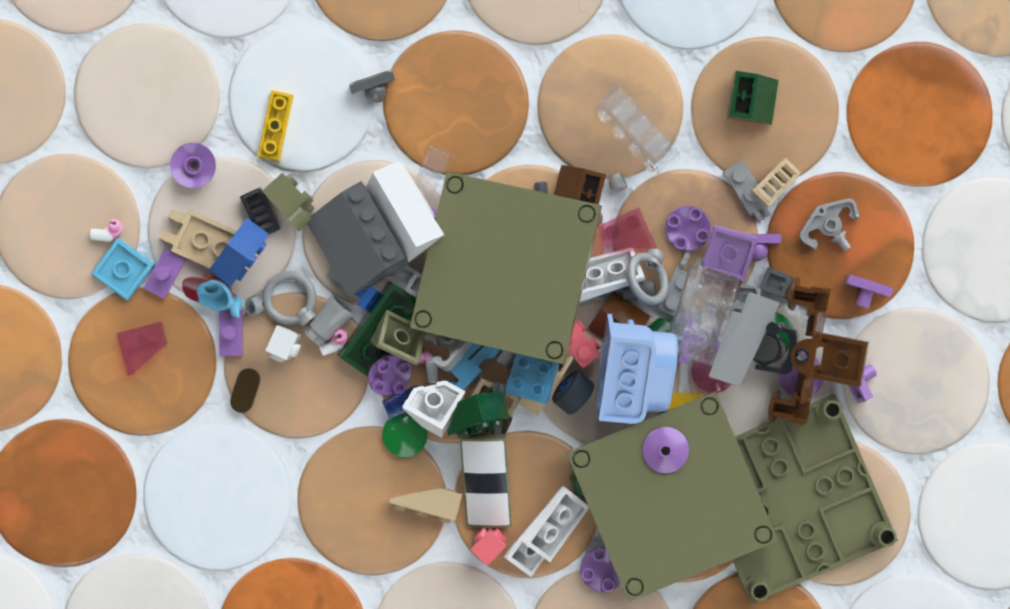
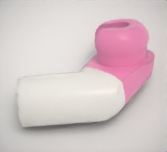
[90,219,122,242]
[319,329,347,356]
[419,350,439,383]

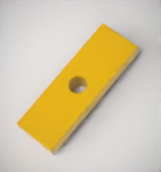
[257,90,294,162]

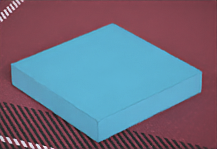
[91,237,155,301]

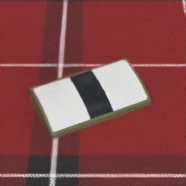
[460,434,512,528]

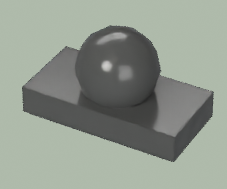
[349,69,395,104]

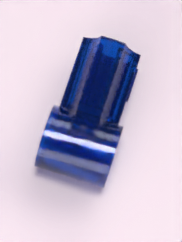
[382,385,421,419]

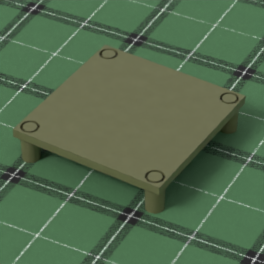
[410,172,603,365]
[566,391,778,602]
[732,394,898,604]

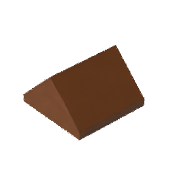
[588,291,651,339]

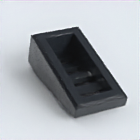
[240,187,281,234]

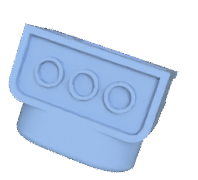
[595,314,678,424]

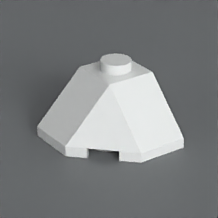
[402,381,465,438]

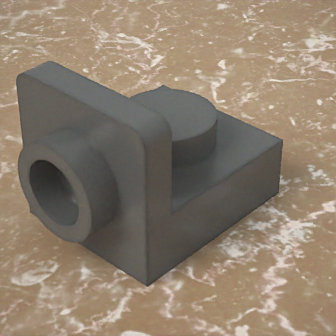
[759,268,794,300]

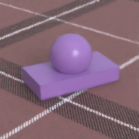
[749,234,781,262]

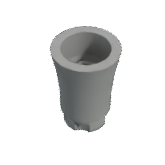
[305,295,355,346]

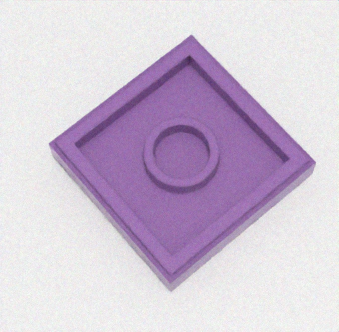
[701,224,758,282]

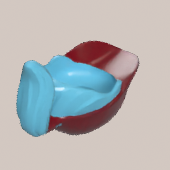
[182,273,243,318]

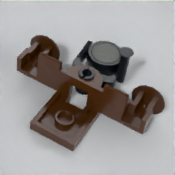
[753,277,869,425]

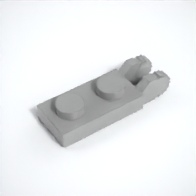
[657,252,703,318]

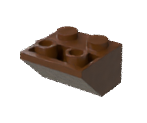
[554,165,606,205]

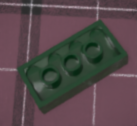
[337,281,416,377]

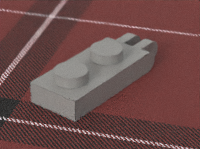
[723,160,771,222]

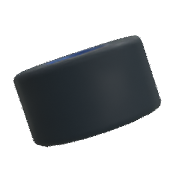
[552,370,595,414]

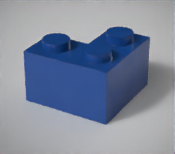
[209,218,269,286]

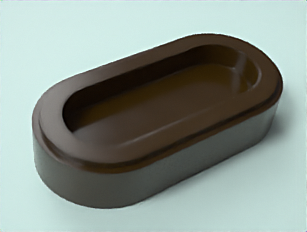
[230,368,261,413]

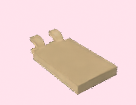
[159,209,237,268]

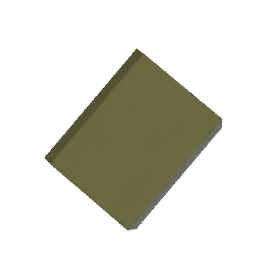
[370,310,426,366]

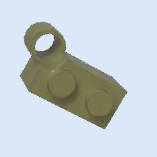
[262,173,315,231]

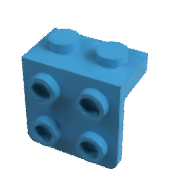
[505,353,559,404]

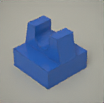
[355,286,381,311]

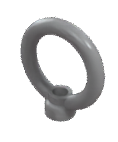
[627,249,669,305]
[263,271,317,328]

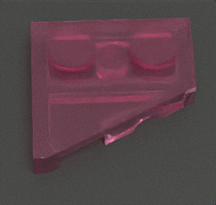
[597,207,657,249]
[117,322,168,376]

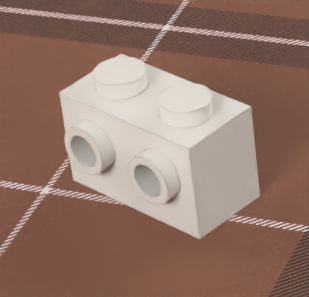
[265,325,302,362]

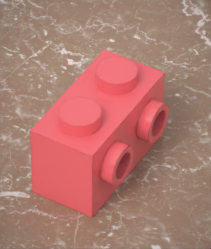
[569,320,601,368]
[471,528,507,566]

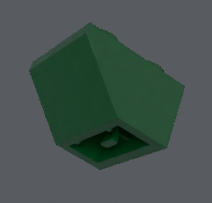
[726,71,779,125]
[447,392,510,438]

